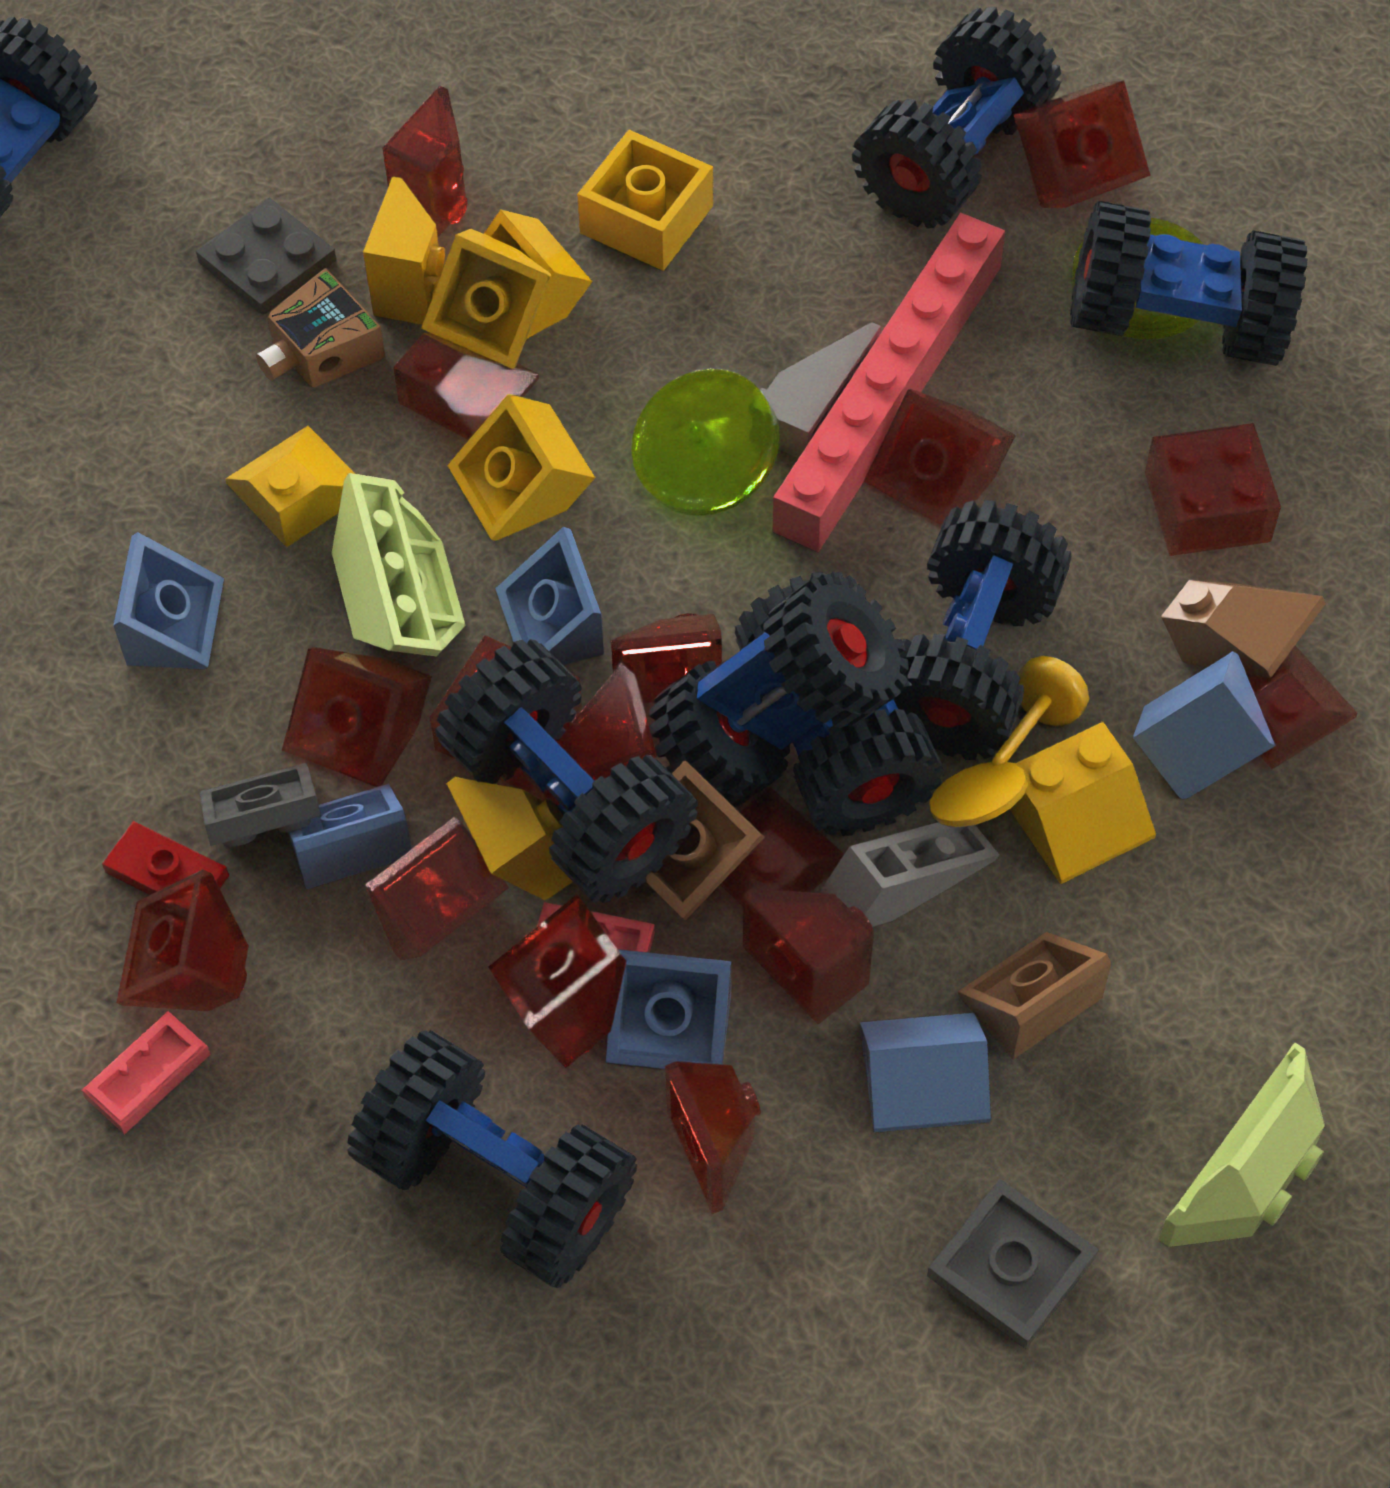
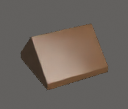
[958,932,1111,1059]

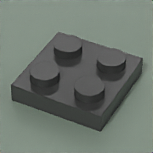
[196,197,336,315]
[200,763,321,847]
[927,1179,1099,1349]

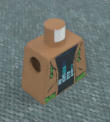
[256,269,385,387]

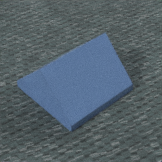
[495,527,604,665]
[113,532,224,669]
[1133,651,1276,799]
[288,784,413,889]
[606,949,731,1075]
[860,1013,991,1132]

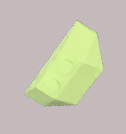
[332,473,466,657]
[1159,1043,1325,1247]

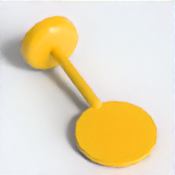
[929,656,1089,827]

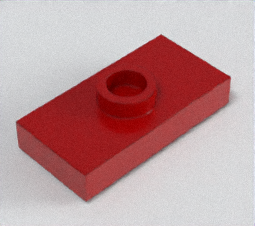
[102,821,229,919]

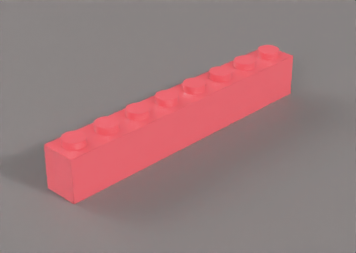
[772,212,1005,552]

